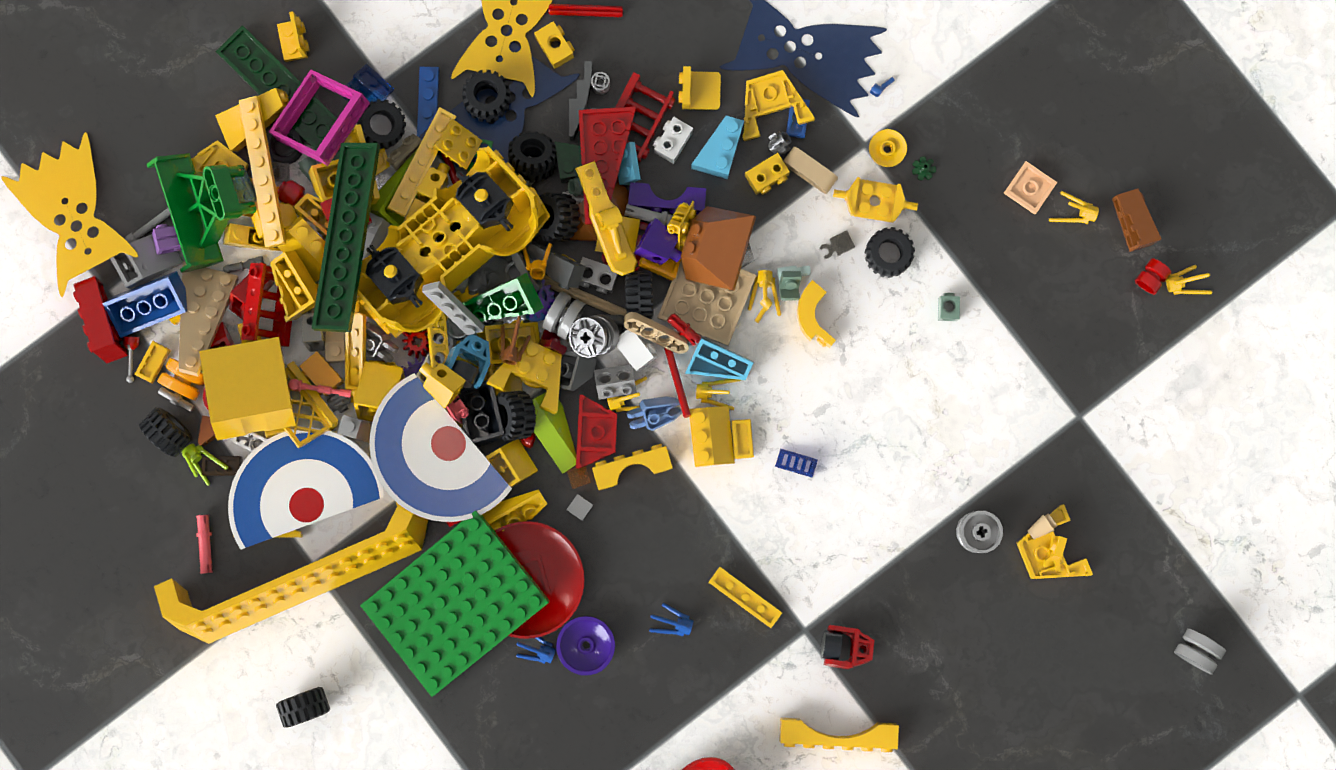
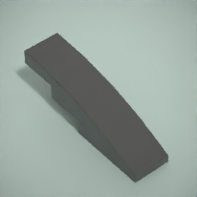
[569,61,593,140]

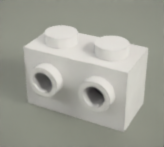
[653,117,693,164]
[616,330,658,371]

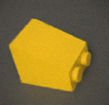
[353,361,405,422]

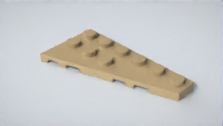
[178,262,239,377]

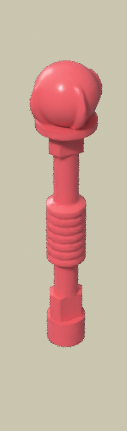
[288,379,352,398]

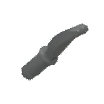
[223,256,264,273]

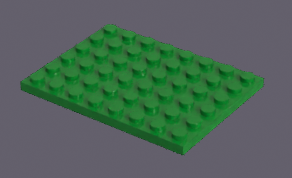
[360,510,550,697]

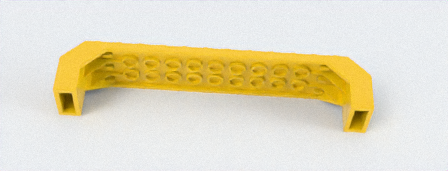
[154,502,428,644]

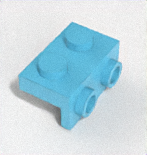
[618,142,641,185]

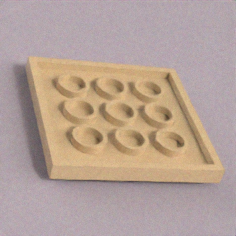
[657,259,756,346]

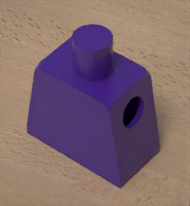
[634,218,682,265]

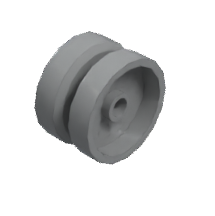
[542,291,586,340]
[956,511,1003,553]
[1174,629,1226,675]

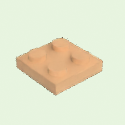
[1004,161,1057,214]

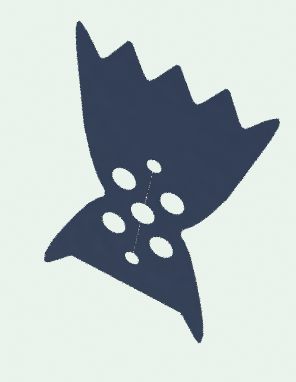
[720,0,887,118]
[419,27,580,168]

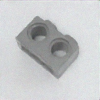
[579,257,618,294]
[594,364,637,400]

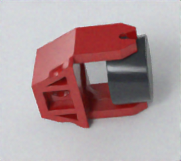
[821,625,875,669]

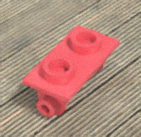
[446,396,469,424]

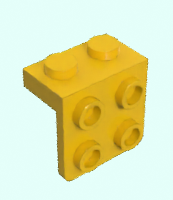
[679,66,721,110]

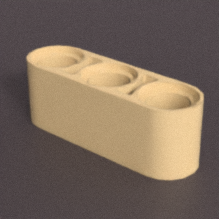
[783,147,838,194]

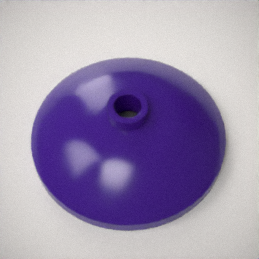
[556,616,615,675]

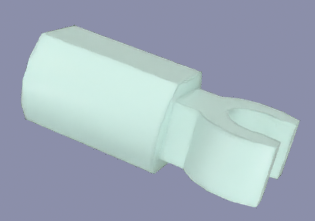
[777,266,811,281]

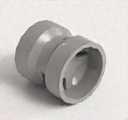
[591,72,610,95]

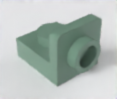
[778,271,802,301]

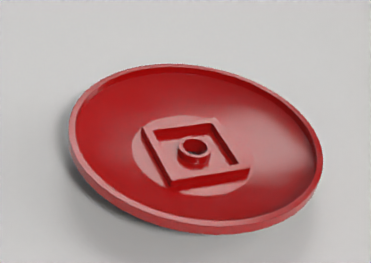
[495,521,585,639]

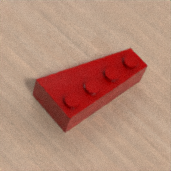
[73,276,129,363]

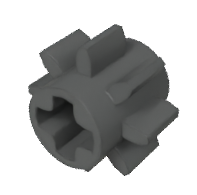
[768,131,791,155]
[326,393,351,413]

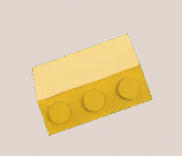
[277,215,325,282]
[689,406,735,467]

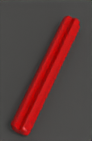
[548,4,623,17]

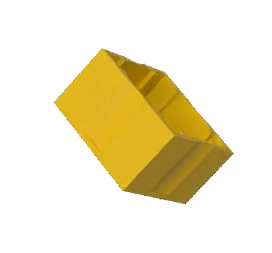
[199,337,296,441]

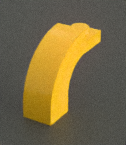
[797,280,836,348]

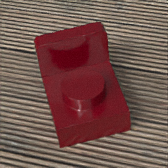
[539,329,567,354]

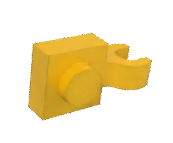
[1043,536,1067,570]

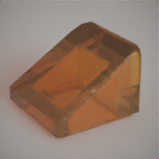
[567,466,591,489]

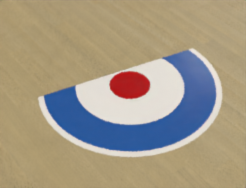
[370,373,512,522]
[228,428,384,549]

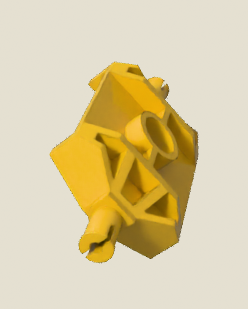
[833,177,918,223]

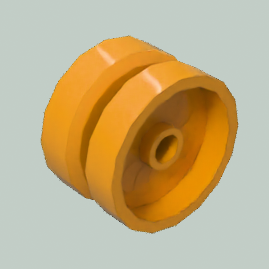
[157,357,205,401]

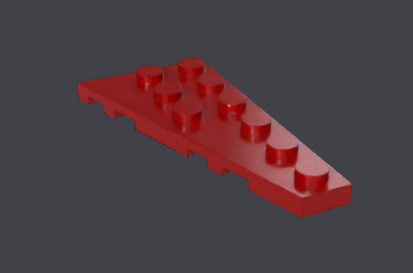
[579,107,636,225]

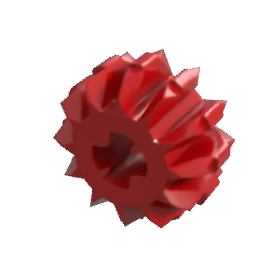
[402,329,434,359]

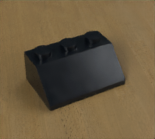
[457,380,505,447]

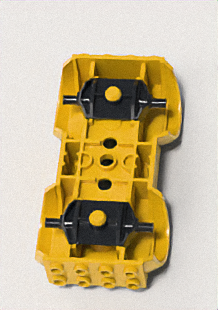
[357,146,545,338]

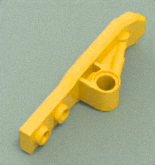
[576,161,637,276]

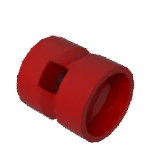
[1135,258,1172,295]

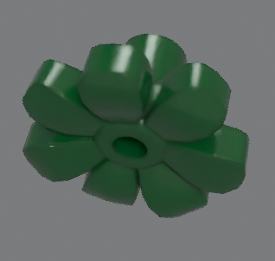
[912,156,936,181]

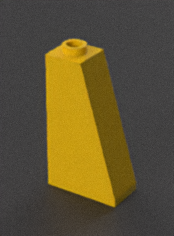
[215,88,289,152]

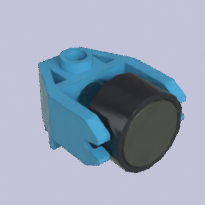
[444,334,490,389]

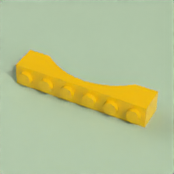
[779,717,899,752]

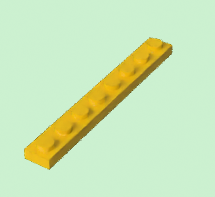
[239,96,286,249]

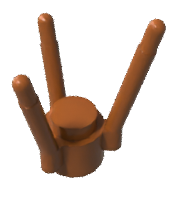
[500,316,531,365]

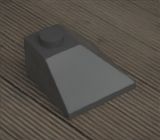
[559,350,597,391]

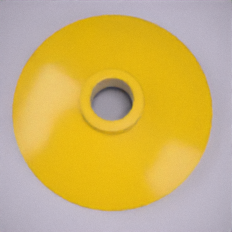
[869,129,907,167]

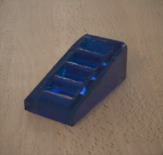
[775,448,818,478]

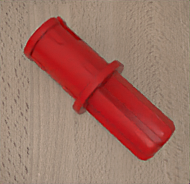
[667,313,701,346]

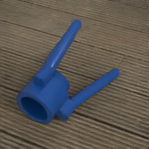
[649,603,694,636]
[516,637,556,664]

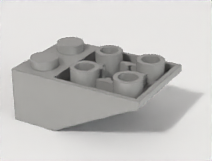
[110,234,183,289]

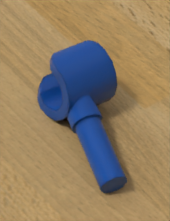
[870,77,895,97]

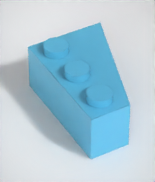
[691,116,744,179]
[685,338,754,380]

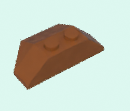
[569,178,629,241]

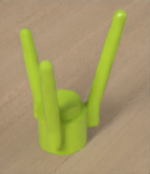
[182,443,228,486]

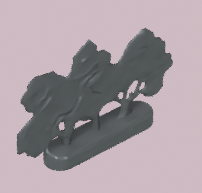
[468,250,543,324]

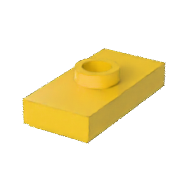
[134,341,171,384]
[731,419,754,459]

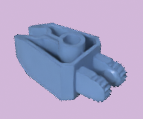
[627,397,682,431]

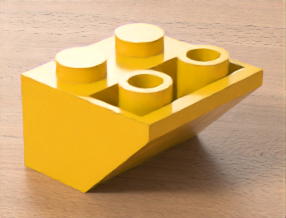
[486,439,538,488]

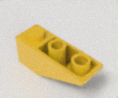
[223,223,281,251]

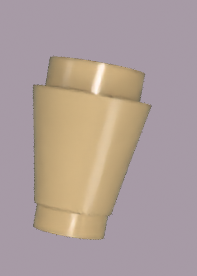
[1027,513,1057,540]

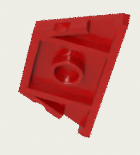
[576,395,617,469]

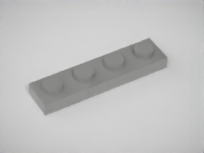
[422,281,485,335]

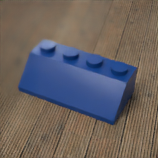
[102,271,187,338]

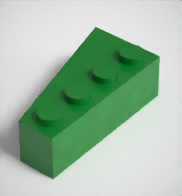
[462,272,544,322]

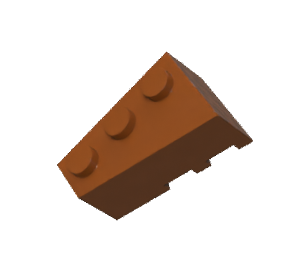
[1112,188,1161,252]

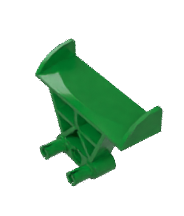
[147,153,256,273]

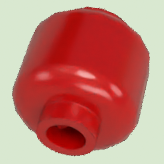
[277,180,305,208]

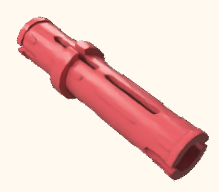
[196,515,213,574]

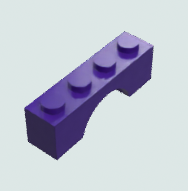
[628,182,706,215]

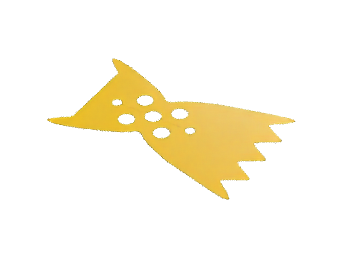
[451,0,553,97]
[1,132,138,297]

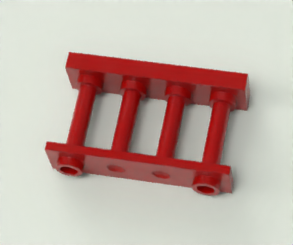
[615,72,676,163]
[241,263,292,347]

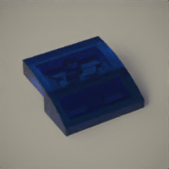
[343,63,394,102]

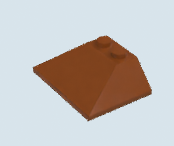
[681,206,756,291]

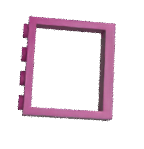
[269,70,370,166]

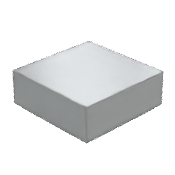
[567,494,593,521]

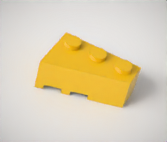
[270,251,318,322]

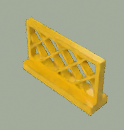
[283,361,338,448]

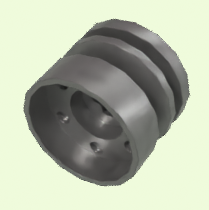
[569,314,619,358]

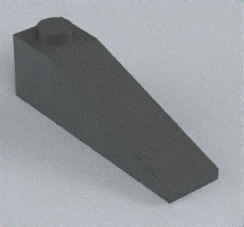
[526,240,586,290]

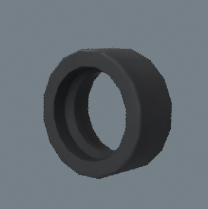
[267,129,304,164]

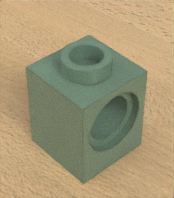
[938,293,960,321]

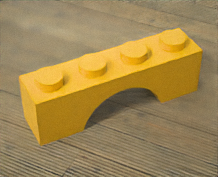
[592,444,673,491]

